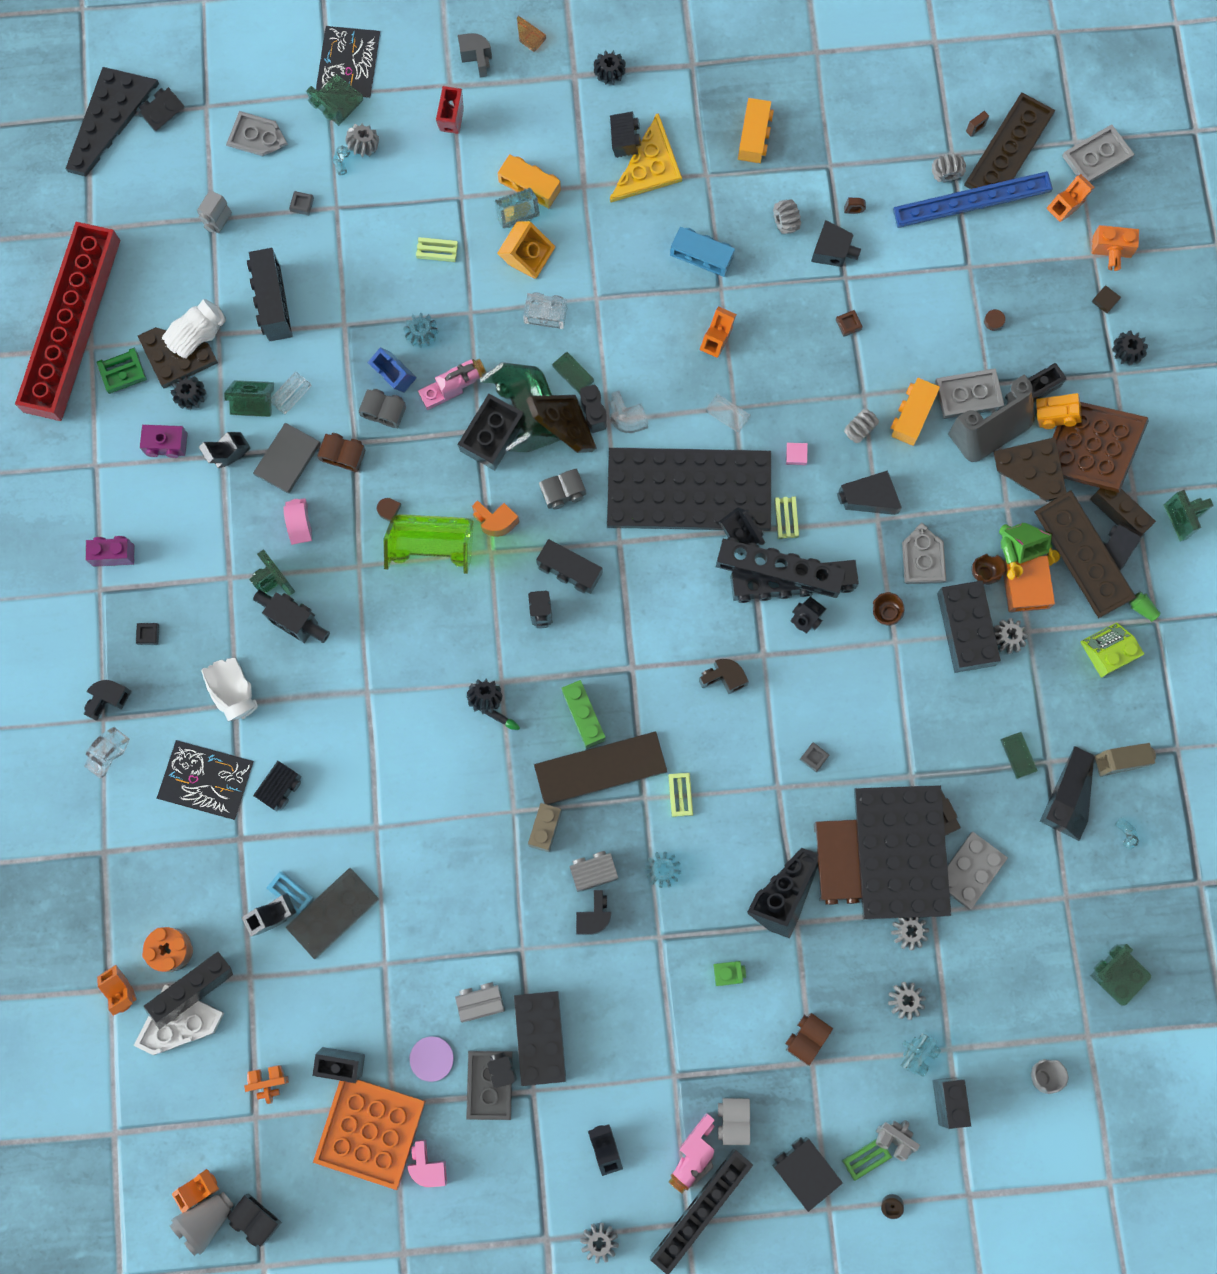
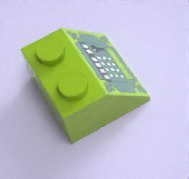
[1080,623,1144,678]

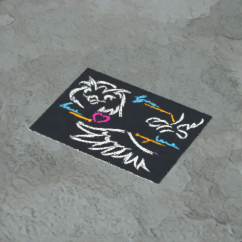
[315,26,380,98]
[156,740,254,820]

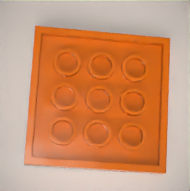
[313,1080,426,1190]

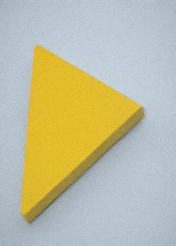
[610,113,682,202]

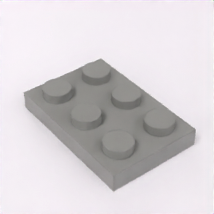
[1062,124,1135,183]
[935,368,1005,418]
[947,832,1008,910]

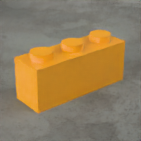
[738,98,774,163]
[498,154,561,209]
[890,378,940,446]

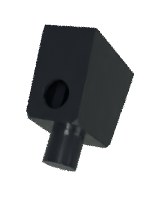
[811,220,861,267]

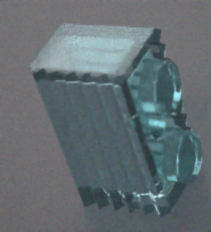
[495,188,540,229]

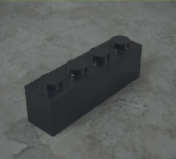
[143,952,233,1030]

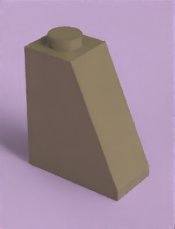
[1094,743,1156,777]

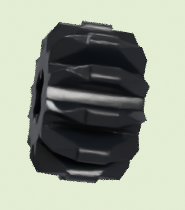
[594,50,626,85]
[1112,330,1148,366]
[171,375,206,410]
[466,678,503,714]

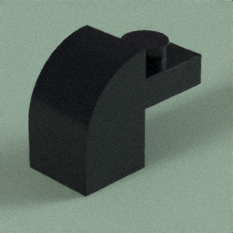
[199,432,251,468]
[84,680,132,721]
[576,890,611,935]
[241,894,297,937]
[588,1124,623,1176]

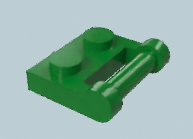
[96,347,147,394]

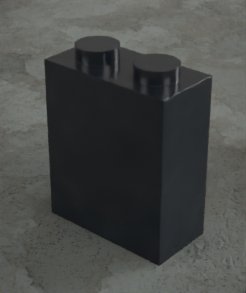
[932,1078,972,1129]
[772,1137,843,1212]

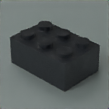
[457,393,526,471]

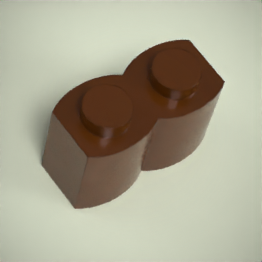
[317,433,366,472]
[785,1013,833,1066]

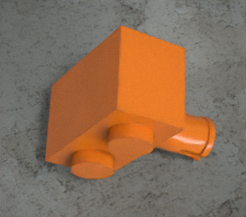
[1092,225,1139,271]

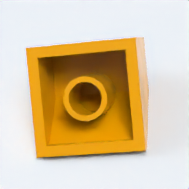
[497,221,556,279]

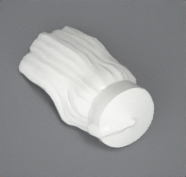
[162,299,226,359]
[201,658,258,722]

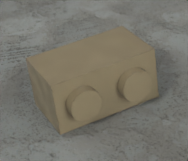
[528,803,562,852]

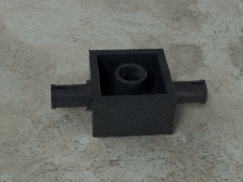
[253,589,330,644]

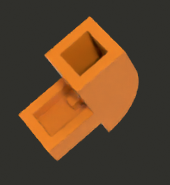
[1046,174,1095,222]
[700,306,737,358]
[472,500,519,537]
[97,965,137,1016]
[172,1169,219,1213]

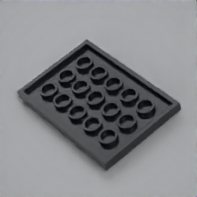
[854,785,951,920]

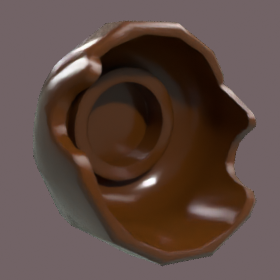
[971,554,1006,585]
[873,592,905,626]

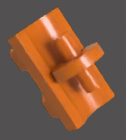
[244,1065,289,1104]

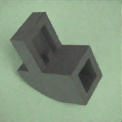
[458,33,492,78]

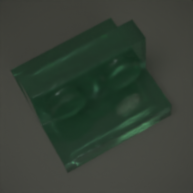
[224,380,274,417]
[1164,490,1214,542]
[249,549,295,596]

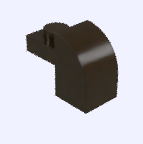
[699,659,749,694]

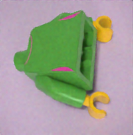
[999,523,1060,580]

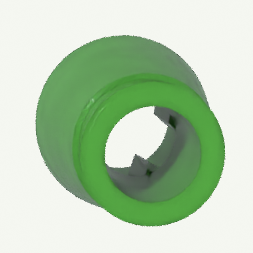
[1129,591,1161,622]

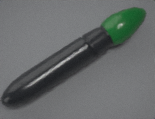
[479,710,520,730]

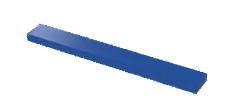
[893,171,1053,228]

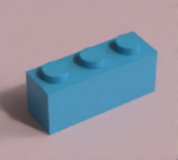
[670,227,735,277]

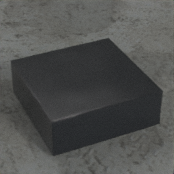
[136,623,159,645]

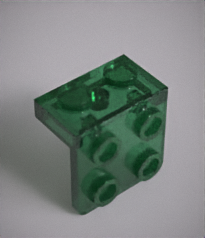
[306,75,363,126]
[1090,944,1151,1006]

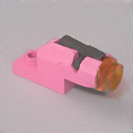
[418,359,486,410]
[668,1113,715,1193]

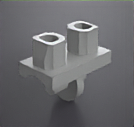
[876,1120,920,1162]

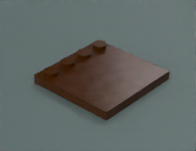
[1052,402,1149,493]

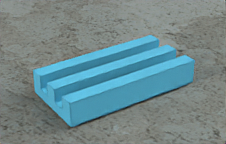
[267,871,314,915]

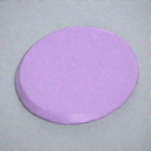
[410,1037,453,1082]

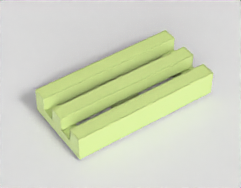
[416,237,458,262]
[775,496,799,539]
[668,773,693,817]

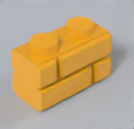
[1036,393,1082,429]

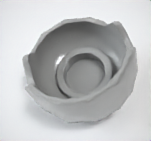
[1031,1059,1069,1094]

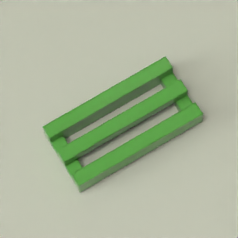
[842,1139,892,1181]

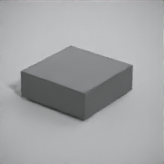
[289,191,314,215]
[800,742,830,772]

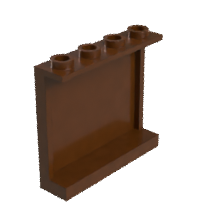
[814,820,861,905]

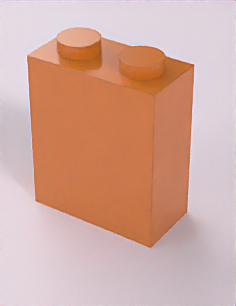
[1003,556,1055,613]

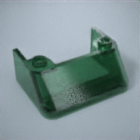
[480,362,560,452]

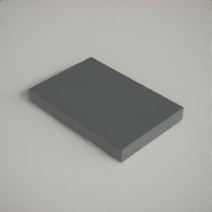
[253,423,321,494]
[466,1051,513,1120]

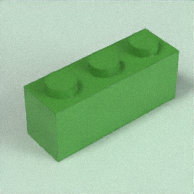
[561,680,606,749]

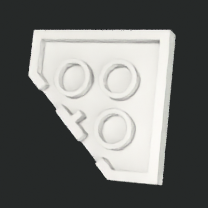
[134,985,224,1055]

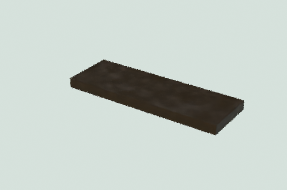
[964,92,1055,189]
[1034,490,1136,618]
[534,731,667,805]

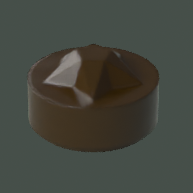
[881,1194,904,1219]

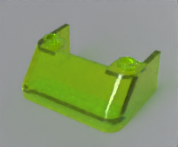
[383,515,473,574]

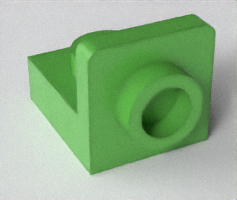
[713,961,746,986]

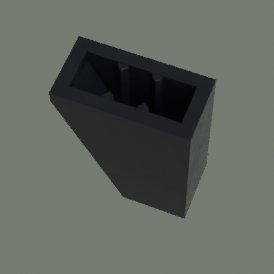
[837,470,902,515]

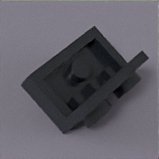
[138,87,185,131]
[719,507,765,556]

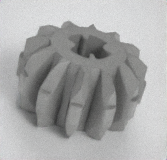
[345,123,379,158]
[932,153,966,183]
[773,199,801,234]
[844,409,879,443]
[994,618,1029,654]
[891,918,929,951]
[888,982,926,1020]
[580,1222,619,1264]

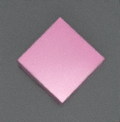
[786,443,808,465]

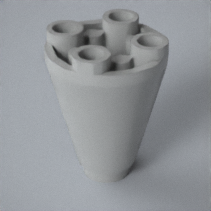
[170,1192,234,1256]

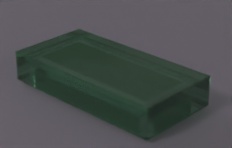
[552,352,594,394]
[1000,732,1038,779]

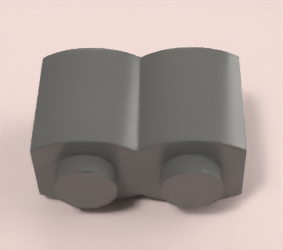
[359,389,406,429]
[539,468,586,510]

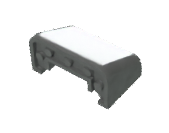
[948,374,1035,462]

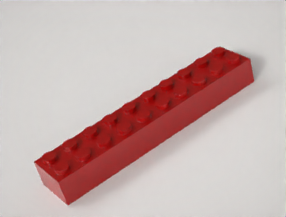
[15,222,121,421]

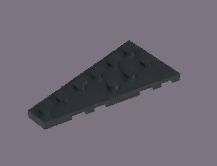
[65,67,159,177]

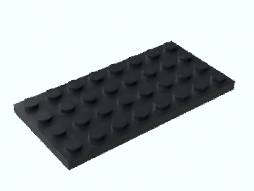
[607,448,771,531]

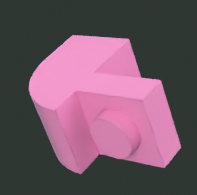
[283,498,312,545]
[408,1140,447,1187]

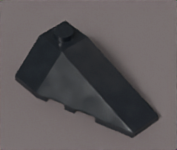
[1040,746,1094,841]
[747,848,818,939]

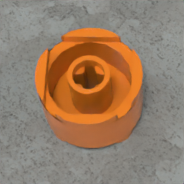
[142,927,193,972]

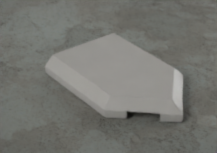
[226,111,288,156]
[902,522,946,584]

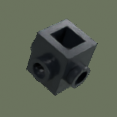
[790,596,826,634]

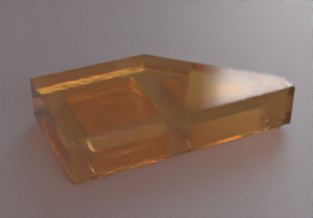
[517,15,546,52]

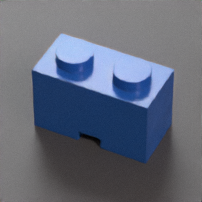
[367,347,417,393]

